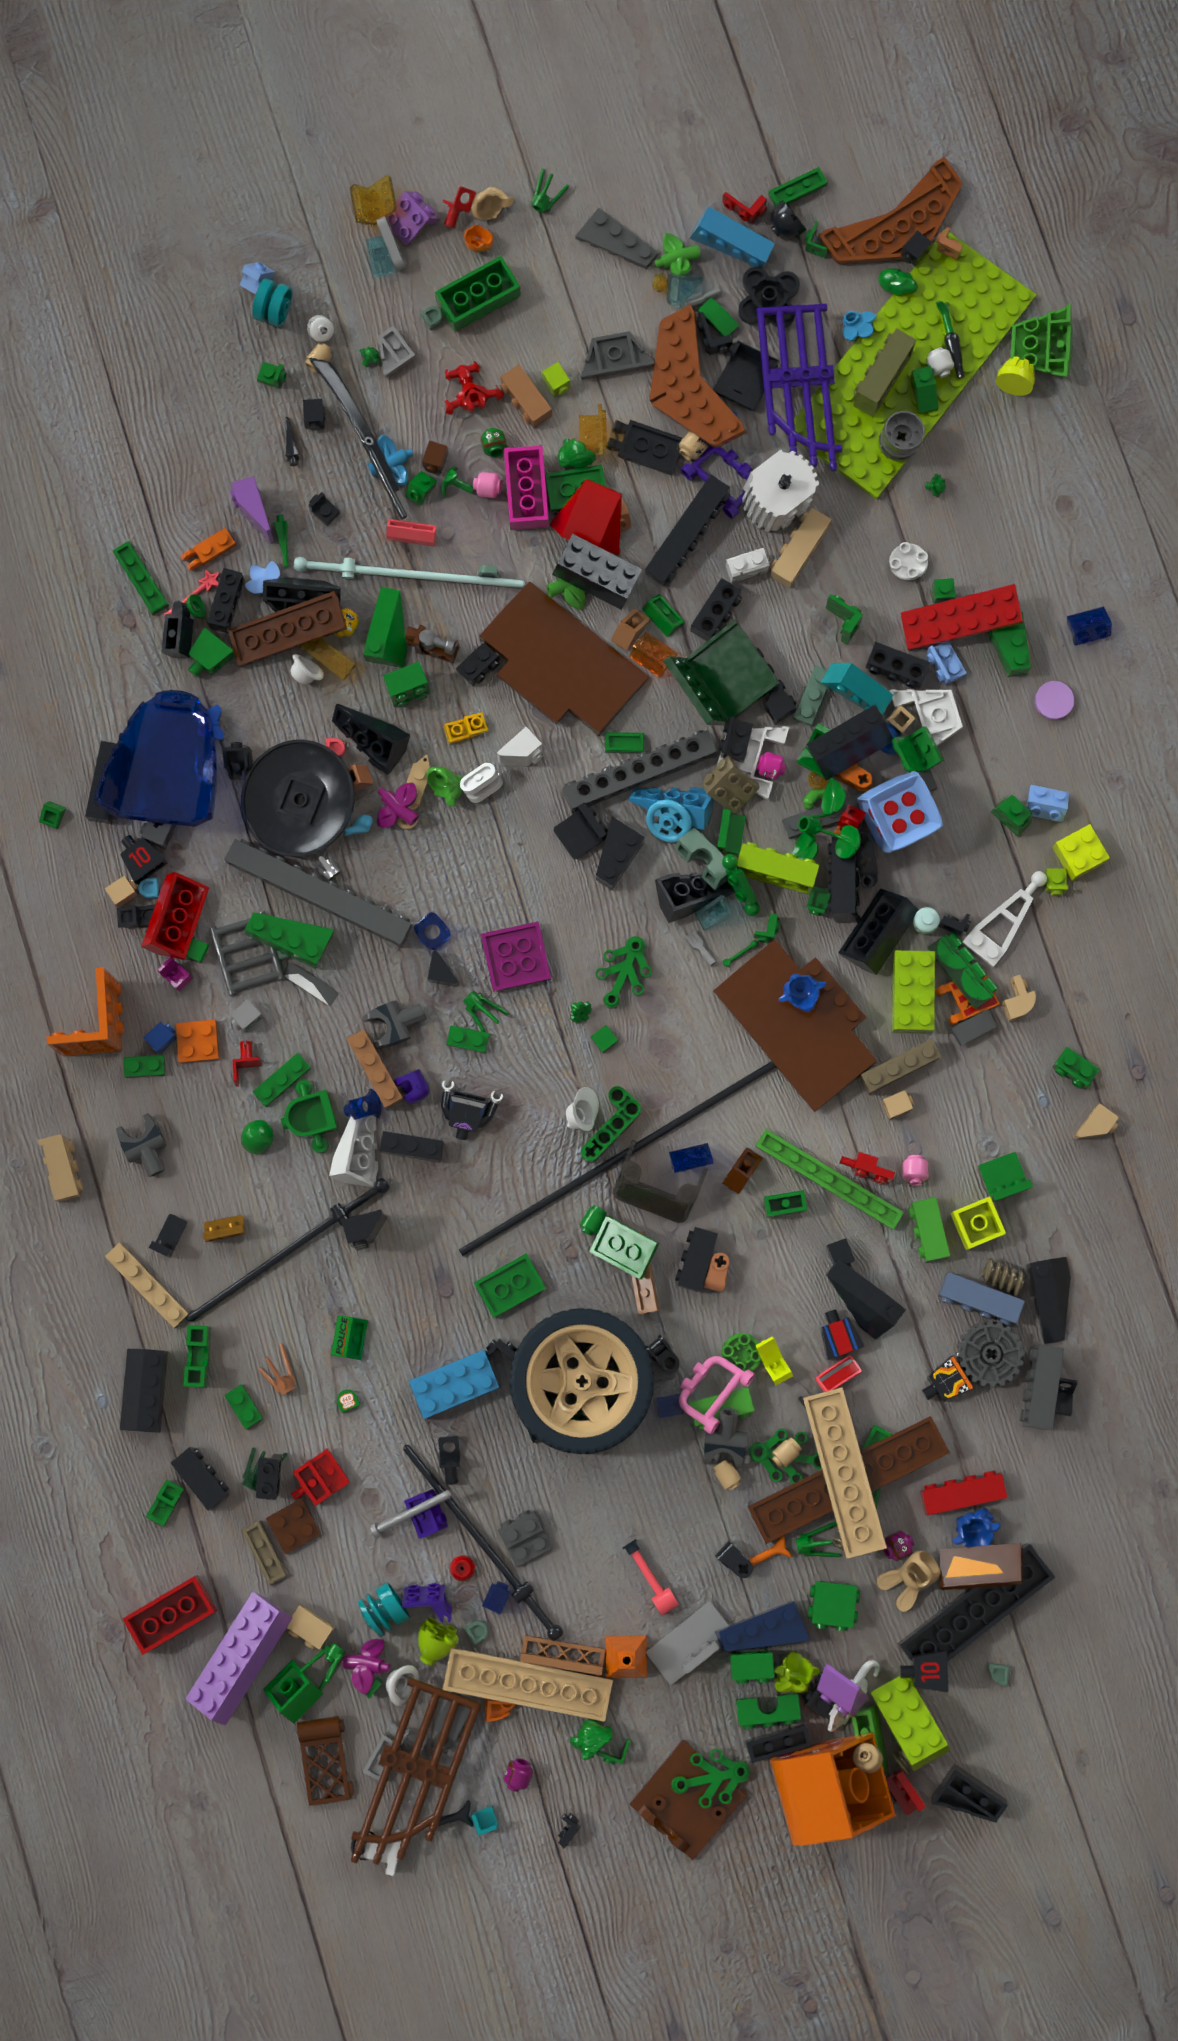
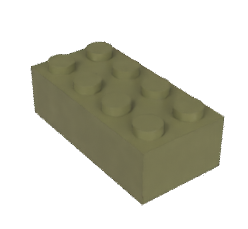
[853,328,916,418]

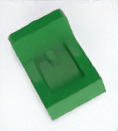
[405,471,437,505]
[806,885,831,916]
[754,913,781,943]

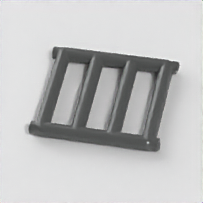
[210,911,285,996]

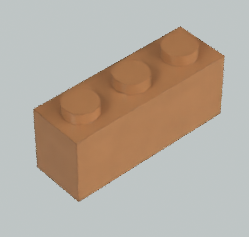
[500,364,552,429]

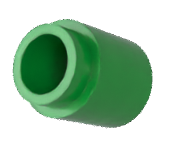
[579,1205,607,1236]

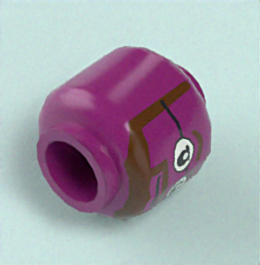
[883,1531,914,1561]
[503,1758,533,1792]

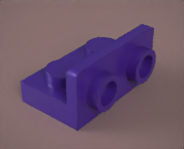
[404,1489,448,1539]

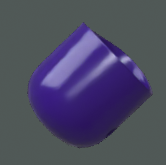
[393,1069,430,1104]

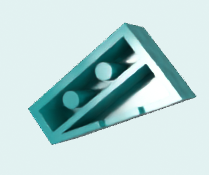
[821,663,894,715]

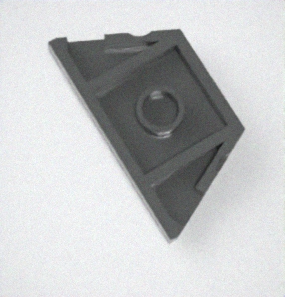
[581,331,654,380]

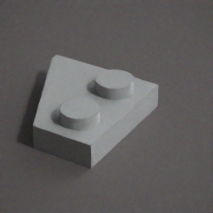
[378,326,416,378]

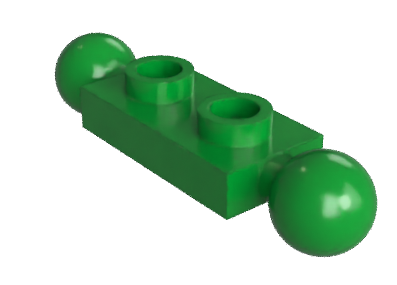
[722,854,760,916]

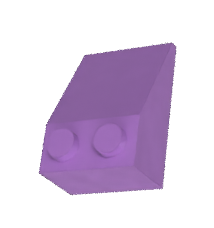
[230,476,274,543]

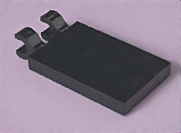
[606,420,683,476]

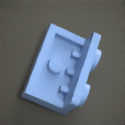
[1026,785,1069,822]

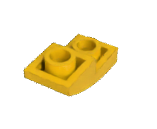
[443,712,488,744]

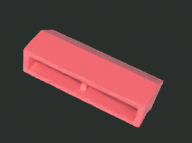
[386,519,437,547]

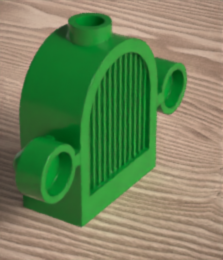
[281,1080,338,1154]

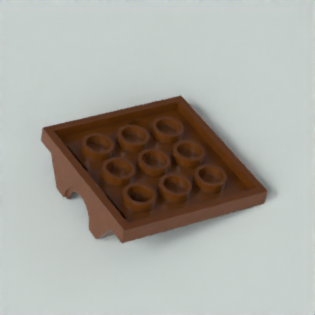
[629,1739,746,1860]

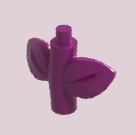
[377,783,419,828]
[342,1639,391,1695]

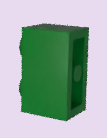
[763,1190,808,1219]

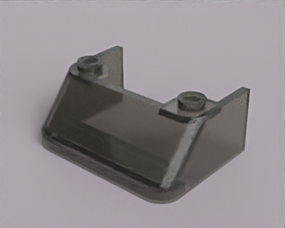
[613,1140,708,1223]

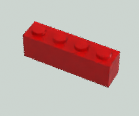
[920,1470,1008,1515]

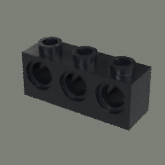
[207,568,245,634]
[690,578,742,641]
[865,642,930,689]

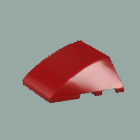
[549,479,622,555]

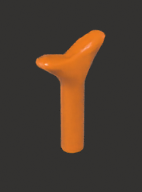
[749,1535,792,1566]

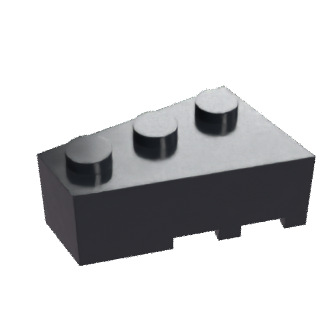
[931,1763,1008,1823]

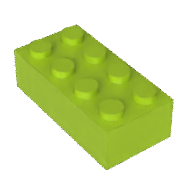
[737,842,819,895]
[892,950,935,1034]
[870,1676,950,1771]

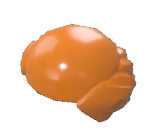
[464,225,493,252]

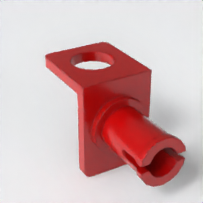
[443,186,476,228]
[232,1041,262,1087]

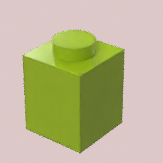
[542,362,570,397]

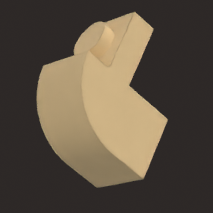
[1002,975,1036,1022]

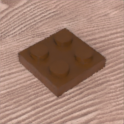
[266,1498,322,1554]

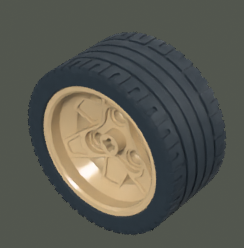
[510,1308,654,1454]

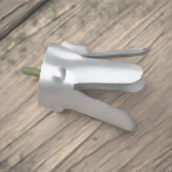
[313,852,341,881]

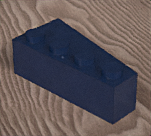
[715,1601,810,1651]

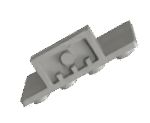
[646,1601,729,1685]

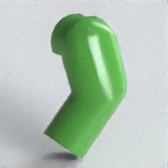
[803,789,825,809]

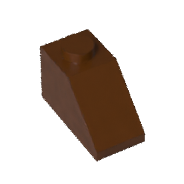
[722,1147,763,1194]

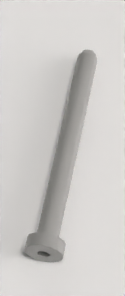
[370,1490,452,1538]

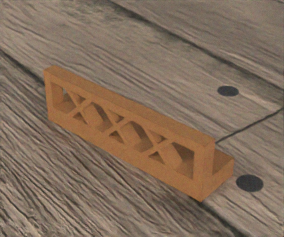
[520,1635,606,1676]

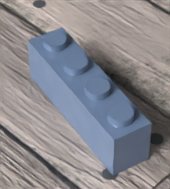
[938,1272,1025,1327]

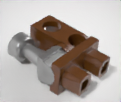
[405,625,460,664]

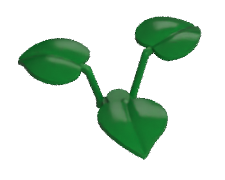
[792,777,861,860]

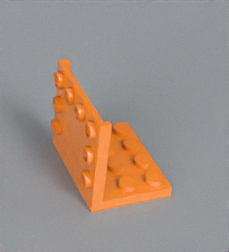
[47,967,124,1056]

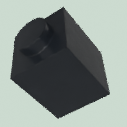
[901,230,932,267]
[303,399,325,431]
[826,1238,855,1267]

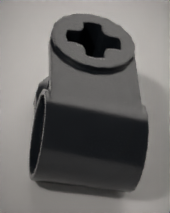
[645,1334,679,1373]
[715,1541,753,1578]

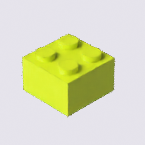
[1052,824,1110,881]
[950,1196,1006,1251]

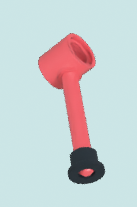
[622,1539,679,1616]

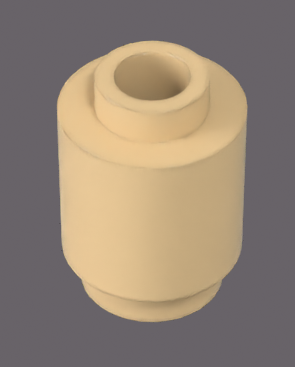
[305,343,332,373]
[772,1438,802,1468]
[713,1459,742,1491]

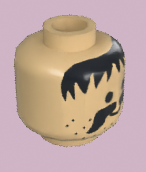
[679,432,707,461]

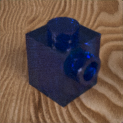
[656,1394,684,1418]

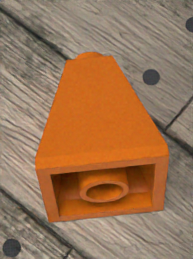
[606,1635,647,1678]

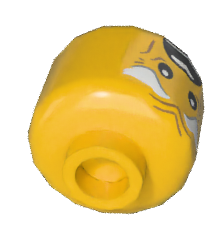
[334,608,359,638]

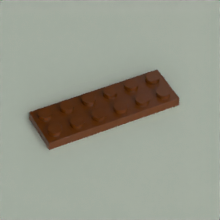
[228,591,347,667]

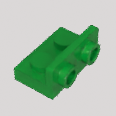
[1053,1047,1100,1090]

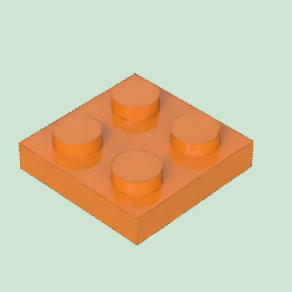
[176,1019,219,1063]

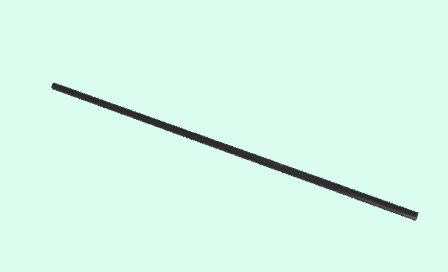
[459,1061,776,1256]

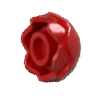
[450,1555,475,1582]

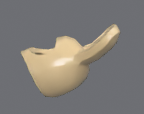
[877,1551,941,1612]

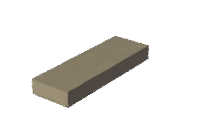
[241,1521,288,1585]

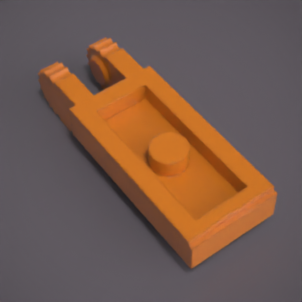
[181,527,236,571]

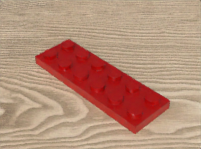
[901,584,1023,651]

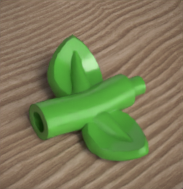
[654,233,701,275]
[546,578,586,610]

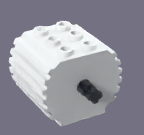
[742,450,819,532]

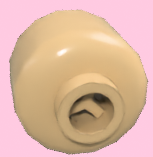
[853,1743,883,1773]

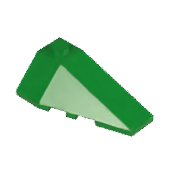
[363,587,407,668]

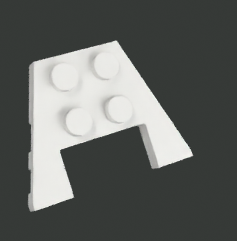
[890,690,963,746]
[717,726,789,800]

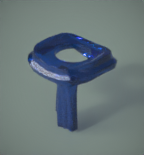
[414,912,451,950]

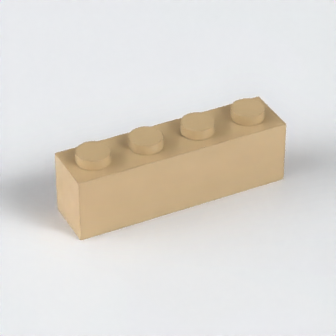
[770,508,832,588]

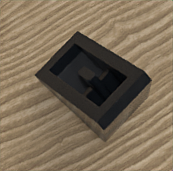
[428,950,459,987]

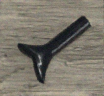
[438,1800,473,1827]

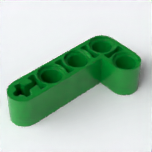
[581,1086,641,1163]

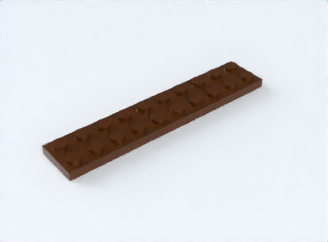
[748,1416,950,1544]

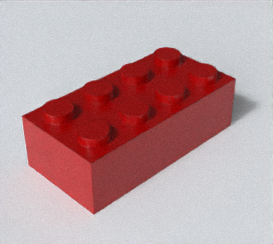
[123,1575,218,1655]

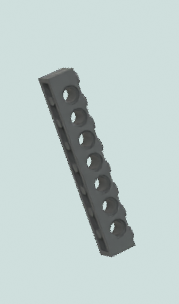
[563,730,717,813]

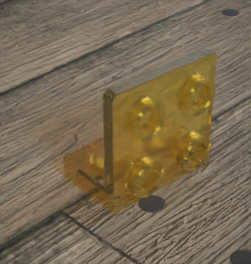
[579,404,607,454]

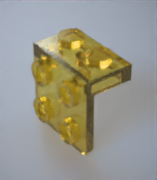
[349,175,397,226]

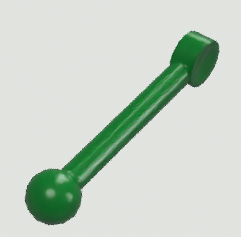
[723,940,758,967]

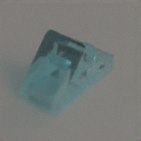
[366,236,392,277]

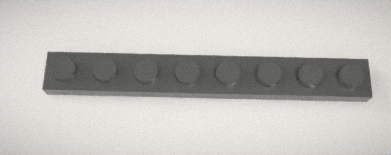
[782,770,937,839]

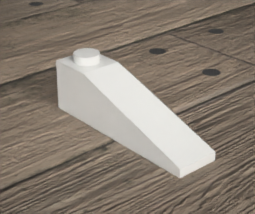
[329,1098,378,1187]

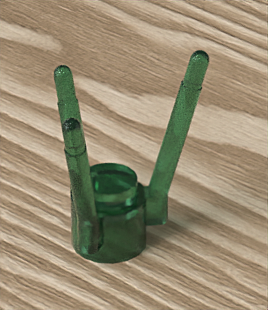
[242,1447,287,1491]

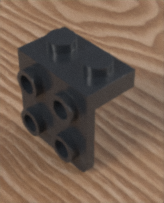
[554,802,608,859]

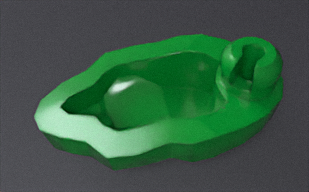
[878,268,918,296]

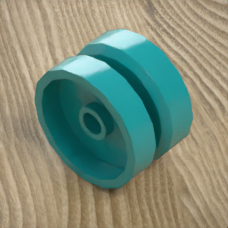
[252,278,293,327]

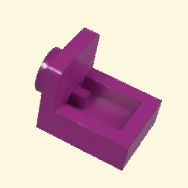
[157,957,193,992]

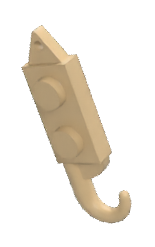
[397,754,430,829]

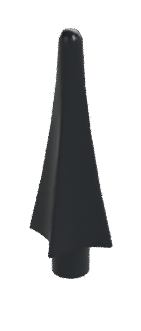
[285,417,300,466]

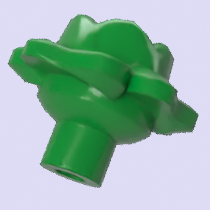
[359,346,381,367]
[925,473,946,498]

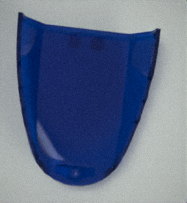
[93,690,217,827]

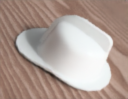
[566,1087,599,1131]

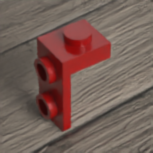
[722,192,767,224]

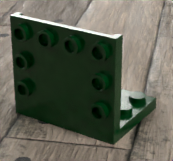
[664,620,780,726]

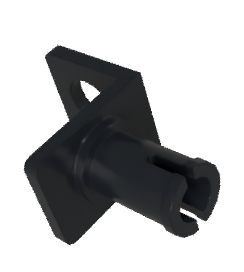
[438,1436,460,1485]

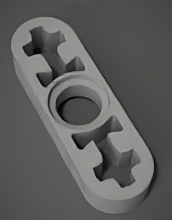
[377,216,407,272]

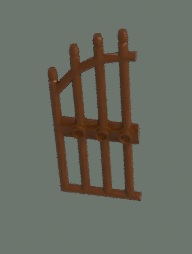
[351,1677,481,1865]

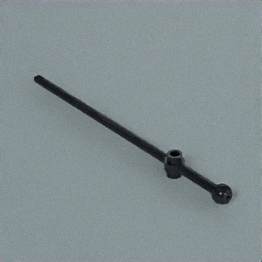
[186,1178,390,1322]
[403,1445,563,1641]

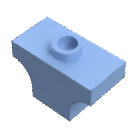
[240,262,275,294]

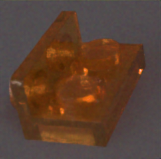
[629,632,678,678]

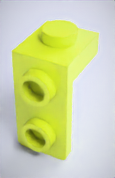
[756,1336,793,1385]

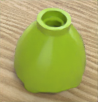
[418,1618,459,1665]

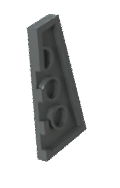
[575,208,658,269]

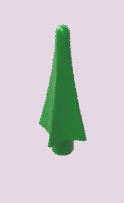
[273,514,288,568]

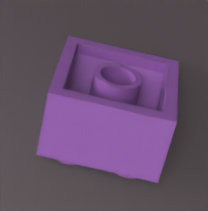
[817,1664,868,1717]

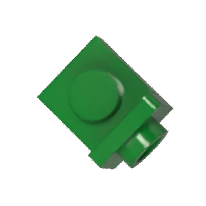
[257,362,287,389]

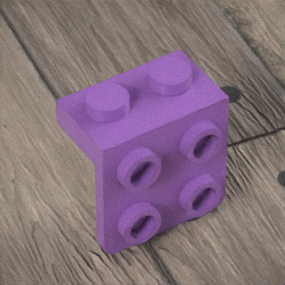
[385,191,439,245]

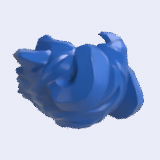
[779,974,826,1012]
[952,1508,1001,1547]

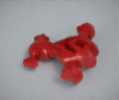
[444,361,505,415]

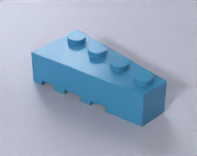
[690,206,775,268]

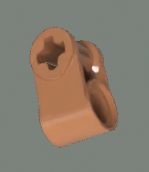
[703,1253,729,1293]

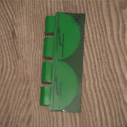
[927,933,998,1010]

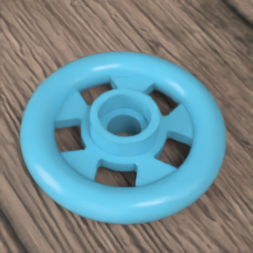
[646,800,692,843]

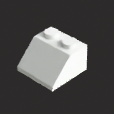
[497,727,543,766]

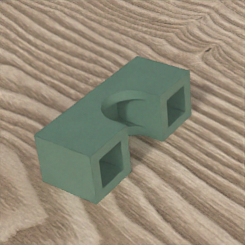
[674,827,728,890]

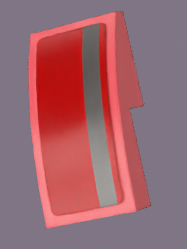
[815,1355,862,1392]

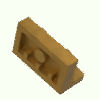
[202,1215,246,1242]

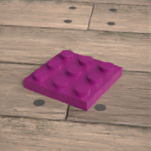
[481,921,551,992]

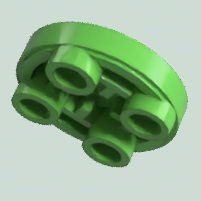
[721,1333,761,1372]

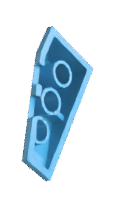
[629,788,714,830]

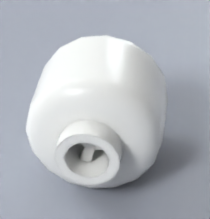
[307,315,334,342]
[926,347,954,378]

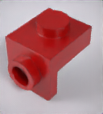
[838,804,866,830]

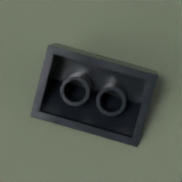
[342,1209,387,1250]

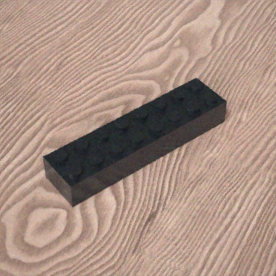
[897,1543,1055,1663]

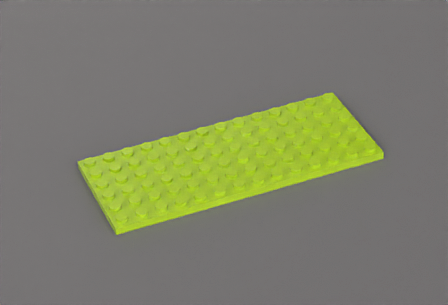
[784,229,1037,500]

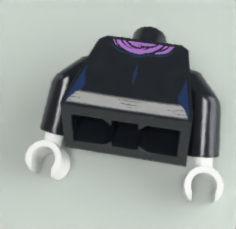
[441,1081,503,1140]

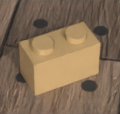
[287,1604,335,1650]

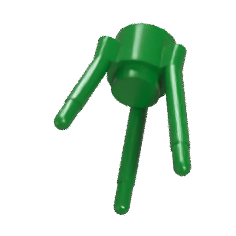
[531,168,569,213]
[463,991,509,1032]
[796,1521,840,1557]
[300,1643,345,1691]

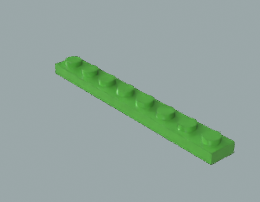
[755,1129,904,1230]

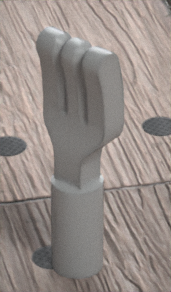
[685,930,716,966]

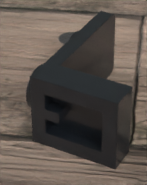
[149,1214,187,1258]

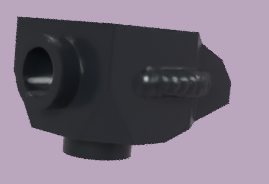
[223,742,253,780]

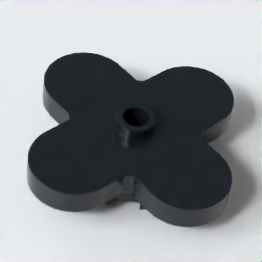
[738,267,800,328]

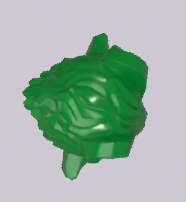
[569,1719,613,1760]

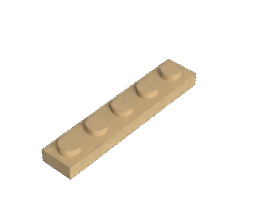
[105,1242,189,1328]

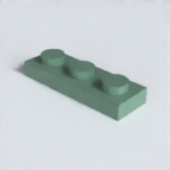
[793,665,828,726]

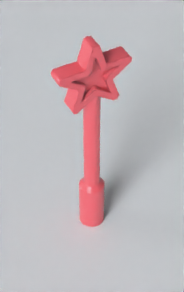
[164,570,220,617]

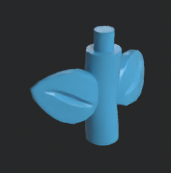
[367,434,414,485]

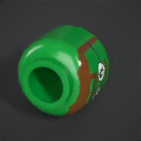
[480,428,507,458]

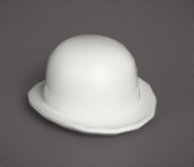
[291,654,324,685]
[386,1665,419,1706]

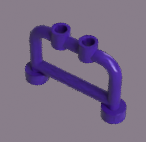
[681,447,752,519]

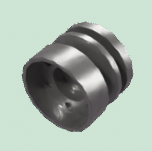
[879,411,925,461]

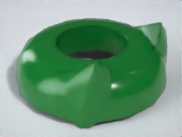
[186,594,206,619]

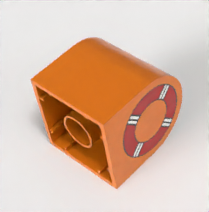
[770,1732,896,1846]

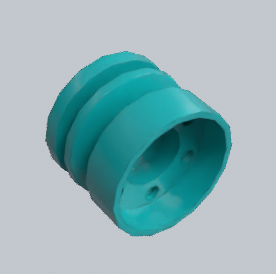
[357,1582,410,1638]

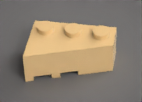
[38,1134,83,1202]

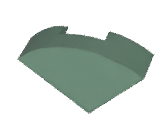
[988,1663,1010,1687]

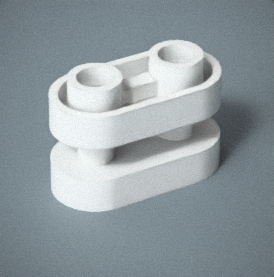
[460,763,503,803]

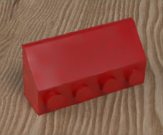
[141,872,210,960]

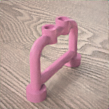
[679,1356,755,1435]

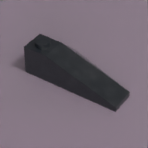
[1026,1257,1071,1344]
[826,1259,906,1340]

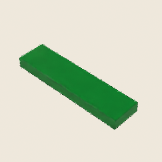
[112,541,169,616]

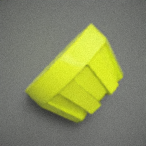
[995,357,1035,396]

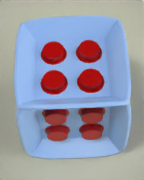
[857,771,943,853]

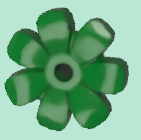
[570,1001,592,1024]

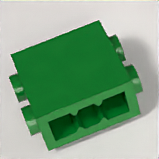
[807,1581,860,1631]

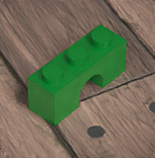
[183,1325,211,1388]
[735,1693,801,1729]

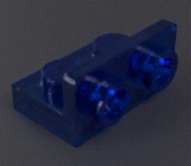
[1067,606,1112,645]
[669,1143,714,1173]

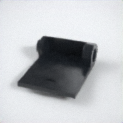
[713,341,780,412]

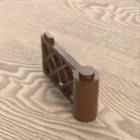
[297,1716,354,1806]

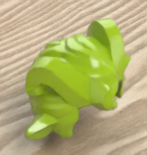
[774,1651,820,1693]

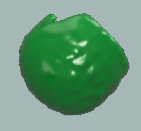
[241,1120,274,1155]

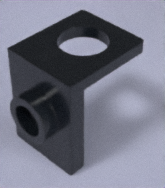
[1055,1377,1078,1416]

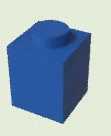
[143,1021,177,1055]

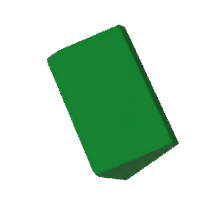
[642,594,685,637]

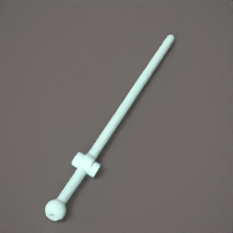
[294,557,525,588]

